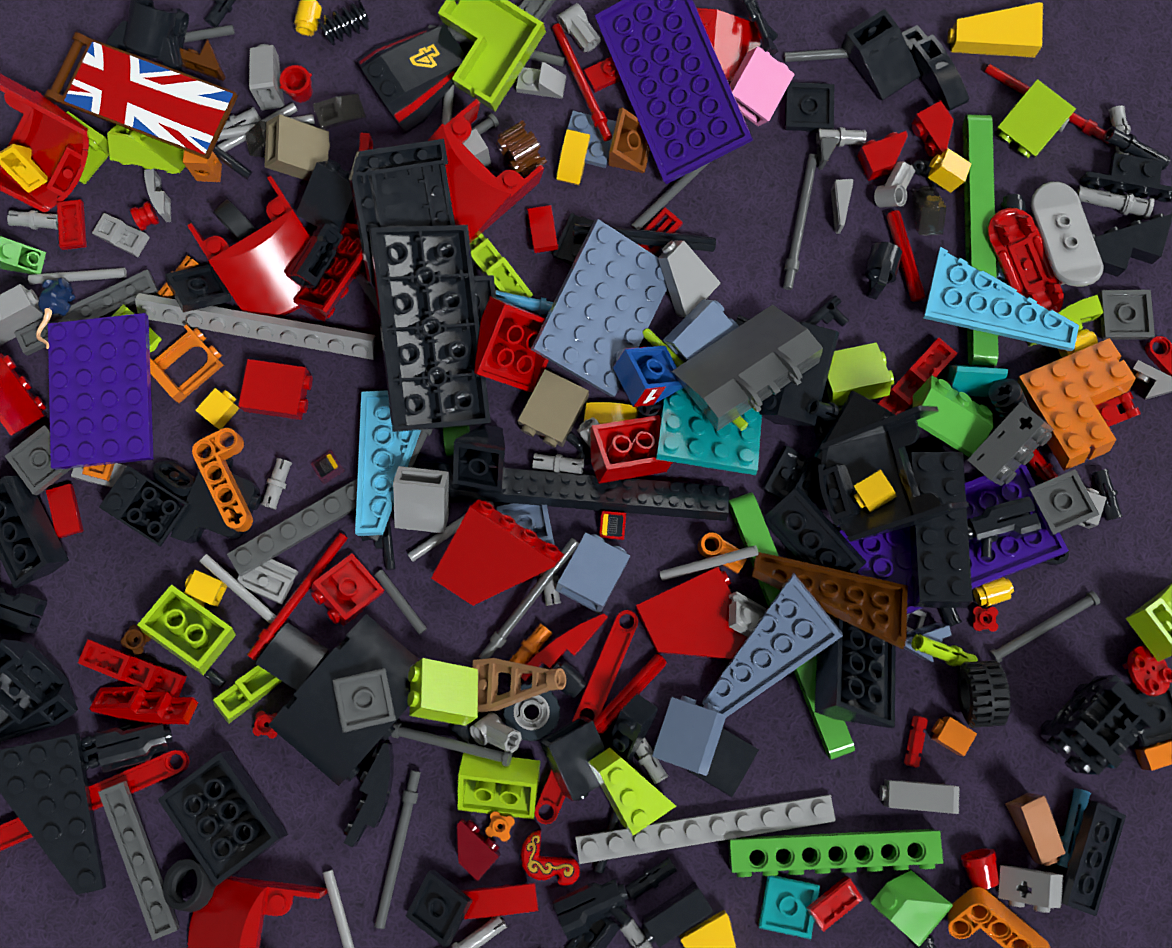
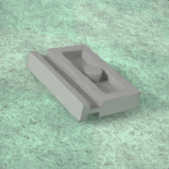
[237,559,299,605]
[729,591,767,637]

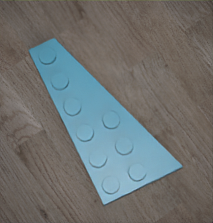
[923,247,1079,351]
[355,390,421,536]

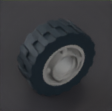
[503,683,560,741]

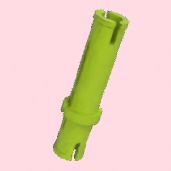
[911,634,978,667]

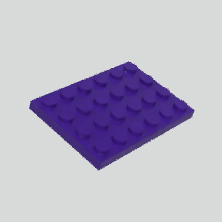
[48,313,154,470]

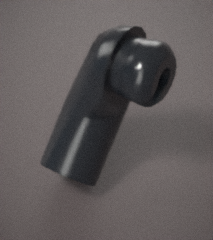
[912,159,940,189]

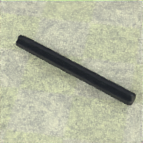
[573,223,716,252]

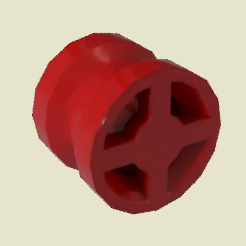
[130,201,160,231]

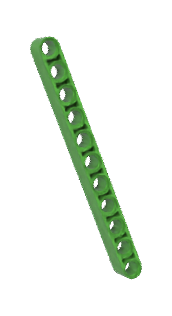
[963,115,998,366]
[729,492,855,760]

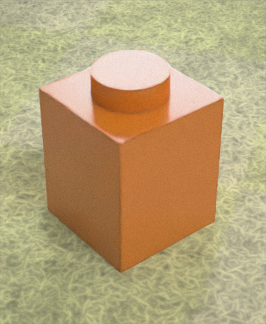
[931,717,977,756]

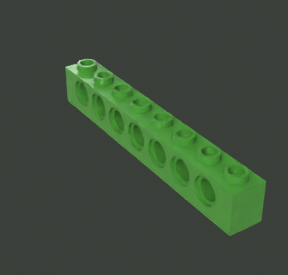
[728,829,943,877]

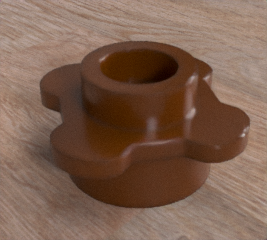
[121,625,151,655]

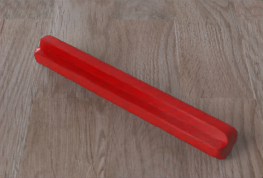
[887,210,925,302]
[593,654,667,735]

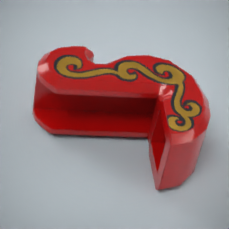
[521,829,580,885]

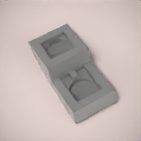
[144,169,171,222]
[92,213,150,257]

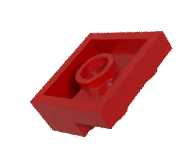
[311,553,384,626]

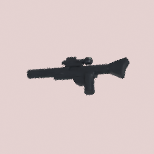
[743,0,778,56]

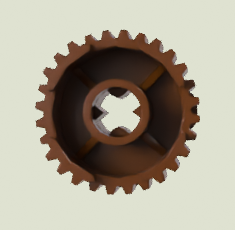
[496,120,547,177]

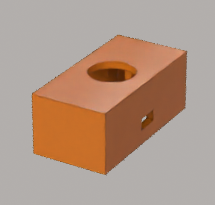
[183,151,222,182]
[1135,739,1172,771]

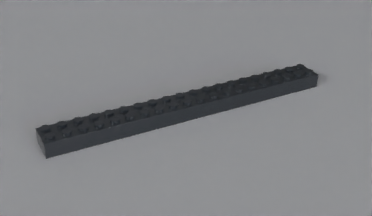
[419,461,729,521]

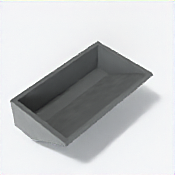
[672,304,823,431]

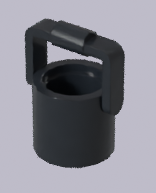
[865,242,902,300]

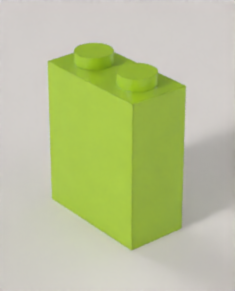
[998,79,1076,158]
[825,342,894,406]
[407,658,478,726]

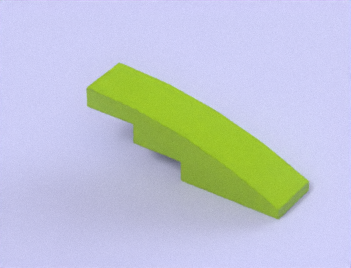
[470,233,533,297]

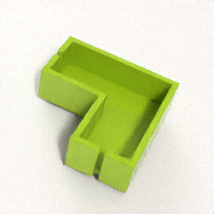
[438,0,546,111]

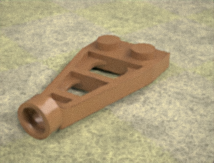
[472,658,566,712]

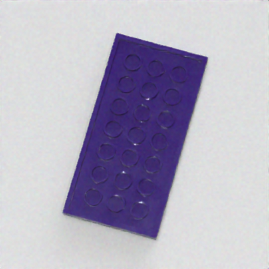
[595,0,753,184]
[839,464,1069,614]

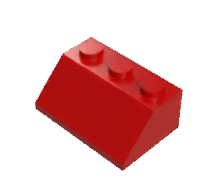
[590,415,673,484]

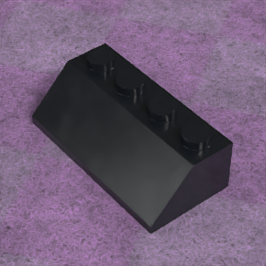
[759,322,839,426]
[0,475,69,588]

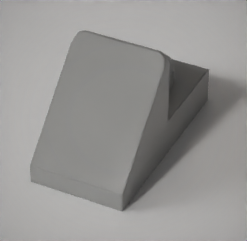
[516,62,566,99]
[1132,360,1172,400]

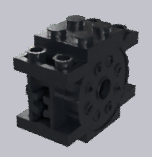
[1040,675,1160,775]

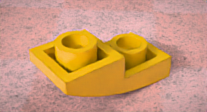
[557,129,590,185]
[584,402,638,424]

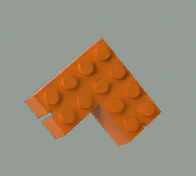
[1017,338,1136,471]

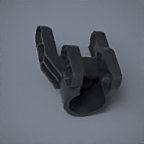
[106,0,189,72]

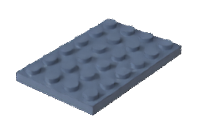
[531,219,667,397]

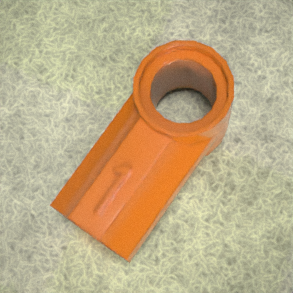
[697,532,747,574]

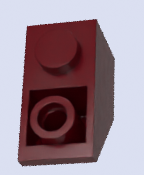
[457,819,501,881]

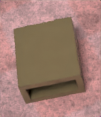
[265,114,330,181]
[518,369,589,447]

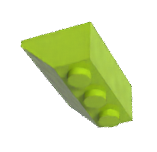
[458,753,540,819]

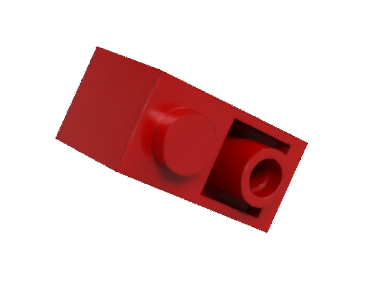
[912,101,954,157]
[858,131,908,181]

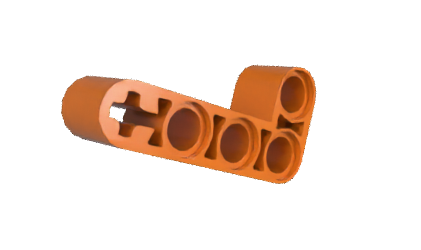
[192,428,253,532]
[947,887,1050,948]

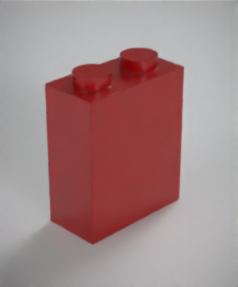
[238,359,313,420]

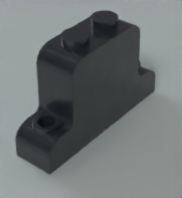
[170,448,262,544]

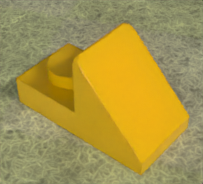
[0,144,48,193]

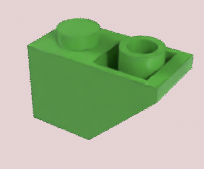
[0,236,46,274]

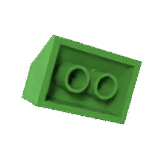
[913,375,993,458]

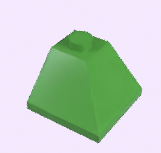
[871,871,953,947]

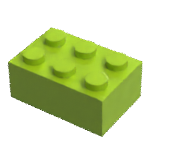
[137,585,236,675]

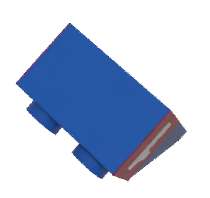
[613,346,684,407]

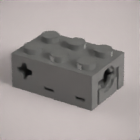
[968,402,1054,486]

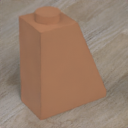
[1005,793,1065,866]

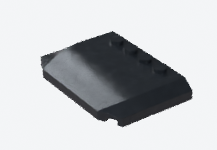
[349,139,455,292]

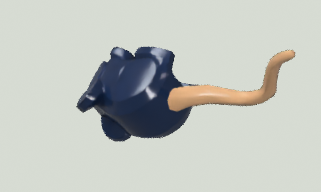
[36,277,76,349]

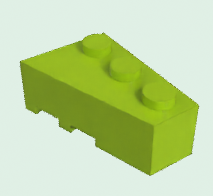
[588,748,676,836]

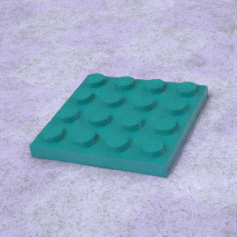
[656,388,762,475]

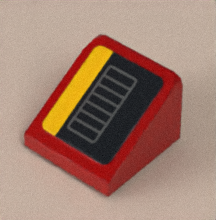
[600,511,626,540]

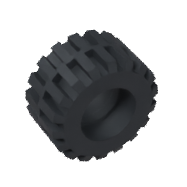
[958,660,1010,728]

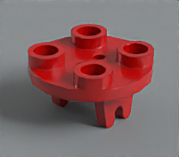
[1122,645,1172,697]

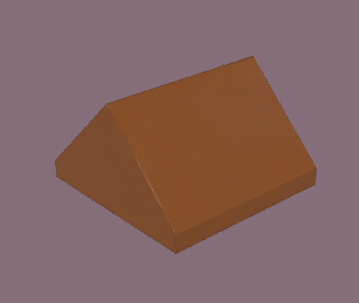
[609,108,650,173]

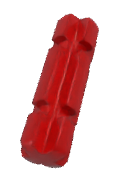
[904,716,928,767]

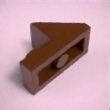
[179,40,226,81]

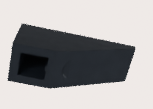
[606,694,658,764]

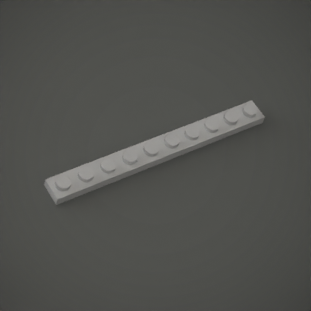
[135,293,376,360]
[575,794,835,864]

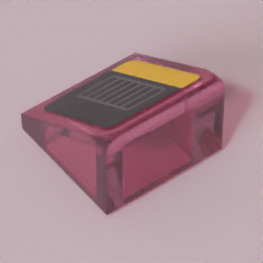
[311,450,345,484]

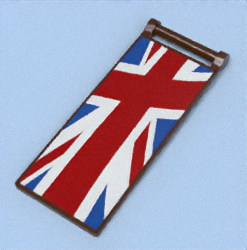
[44,32,238,159]

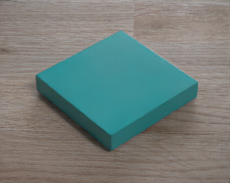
[758,876,820,939]

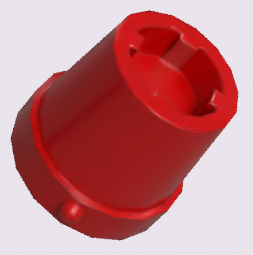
[279,65,313,103]
[961,848,999,889]

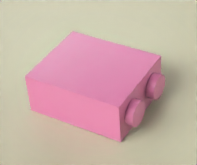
[730,46,794,126]

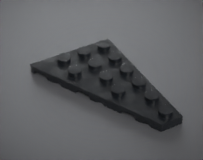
[0,733,106,895]

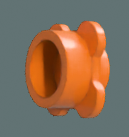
[486,811,515,841]

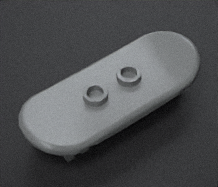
[1030,182,1103,287]

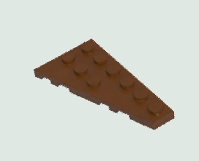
[752,552,908,649]

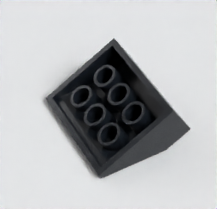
[815,612,896,728]
[158,750,288,887]

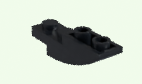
[902,25,969,111]
[344,742,394,848]

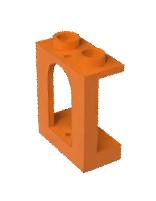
[150,324,224,403]

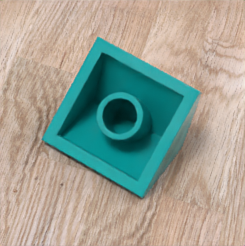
[946,364,1008,397]

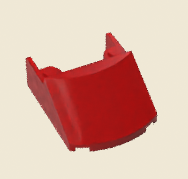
[0,74,89,213]
[428,99,544,243]
[187,175,311,318]
[188,876,327,948]

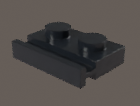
[553,212,594,264]

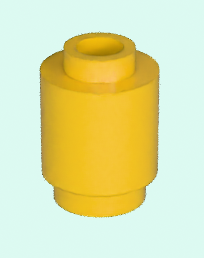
[294,0,322,36]
[1058,329,1098,358]
[973,577,1014,607]

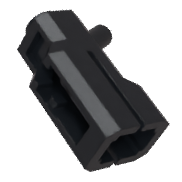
[286,222,344,288]
[967,496,1041,559]
[0,587,47,634]
[95,722,173,773]
[552,879,631,940]

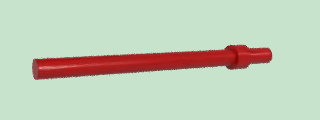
[552,23,612,141]
[985,64,1109,144]
[247,532,348,660]

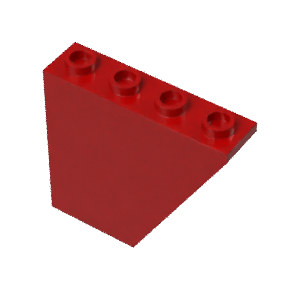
[431,499,564,606]
[636,567,747,660]

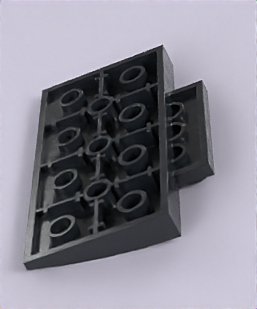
[369,225,496,432]

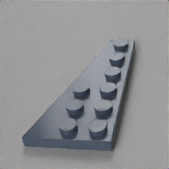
[703,573,842,717]

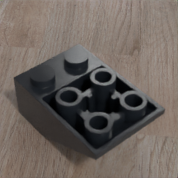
[841,9,921,101]
[99,466,189,547]

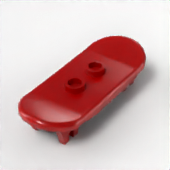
[988,208,1064,313]

